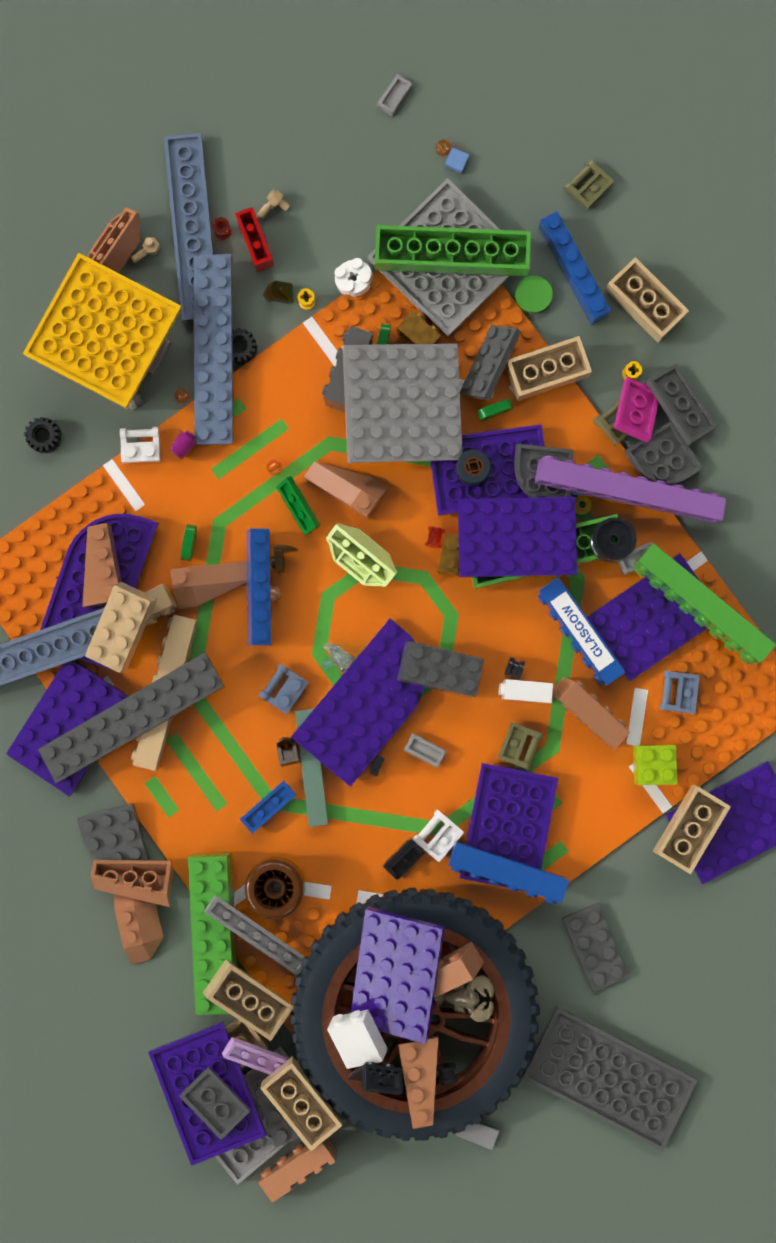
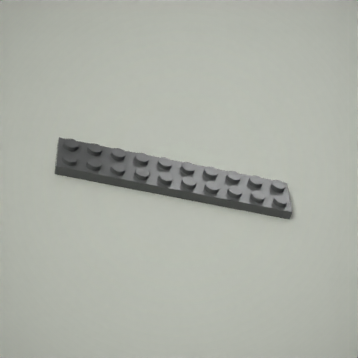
[38,652,225,783]

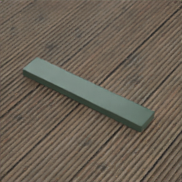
[295,709,328,827]

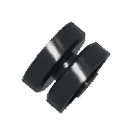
[590,517,637,563]

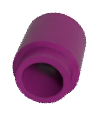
[170,430,197,459]

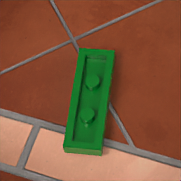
[276,476,321,535]

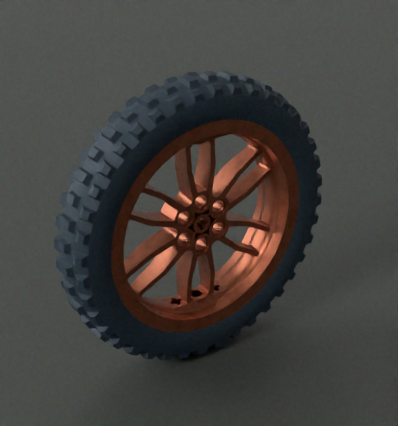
[291,888,540,1141]

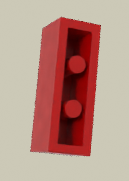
[235,207,274,273]

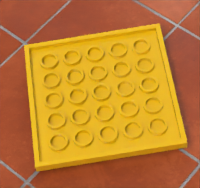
[23,253,182,409]

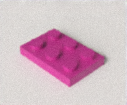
[614,377,658,443]

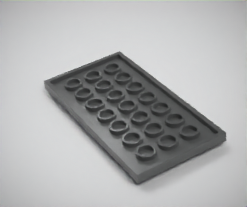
[522,1006,698,1151]

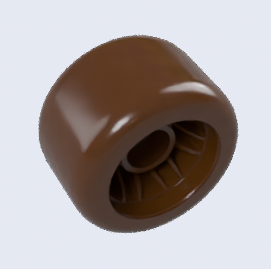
[245,857,305,919]

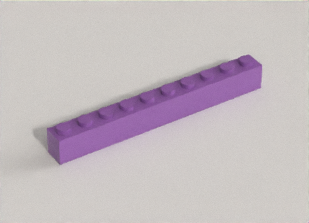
[535,456,726,523]

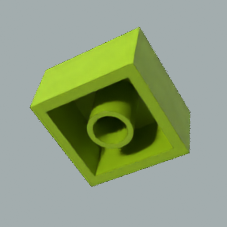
[633,745,677,785]

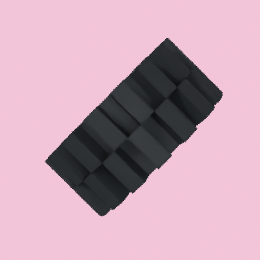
[233,328,257,365]
[24,417,62,454]

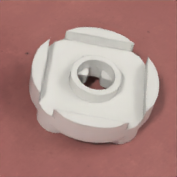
[335,258,373,297]

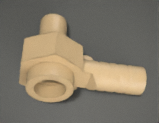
[257,189,290,218]
[131,237,160,263]

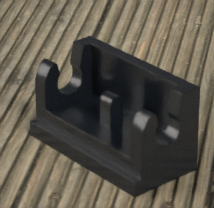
[383,837,425,880]

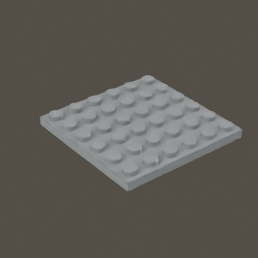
[367,178,511,338]
[342,344,462,463]

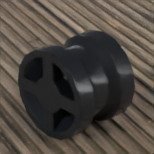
[504,657,525,679]
[436,1062,458,1085]

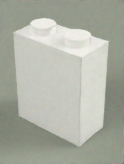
[498,679,553,703]
[327,1009,388,1069]

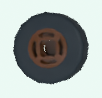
[456,450,491,486]

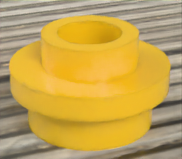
[575,496,591,515]

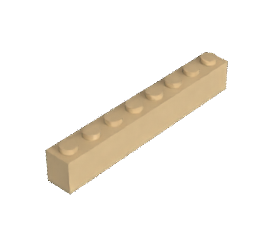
[131,614,199,771]

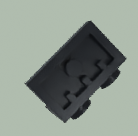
[348,1062,403,1095]

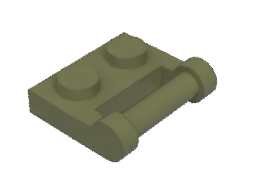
[563,160,614,210]
[593,398,628,446]
[497,722,544,770]

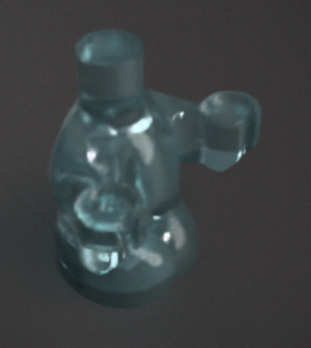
[322,642,355,672]

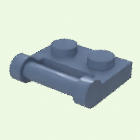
[259,663,309,714]
[659,671,700,714]

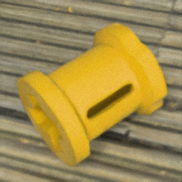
[298,288,316,310]
[622,361,642,380]

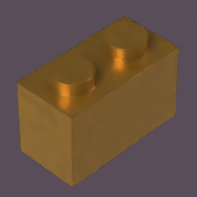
[397,311,441,344]
[437,533,459,577]

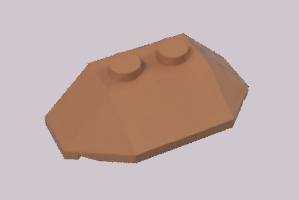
[87,207,140,272]
[114,894,164,964]

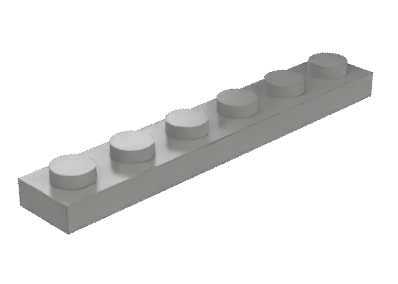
[204,895,305,975]

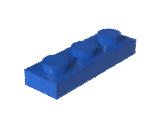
[240,780,297,834]

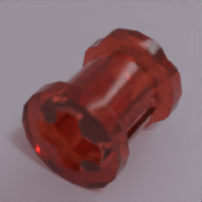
[212,217,231,240]
[424,526,445,549]

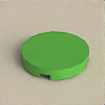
[515,275,553,314]

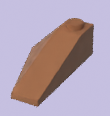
[304,461,388,520]
[170,561,247,609]

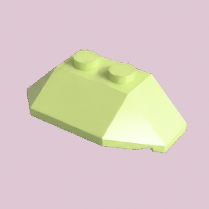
[326,523,397,587]

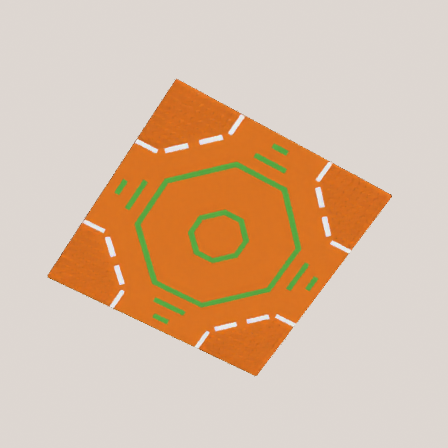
[0,270,776,1034]

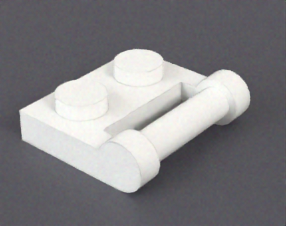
[120,427,161,463]
[412,809,464,862]

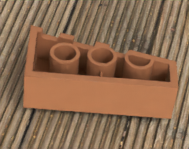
[91,860,174,907]
[434,942,484,998]

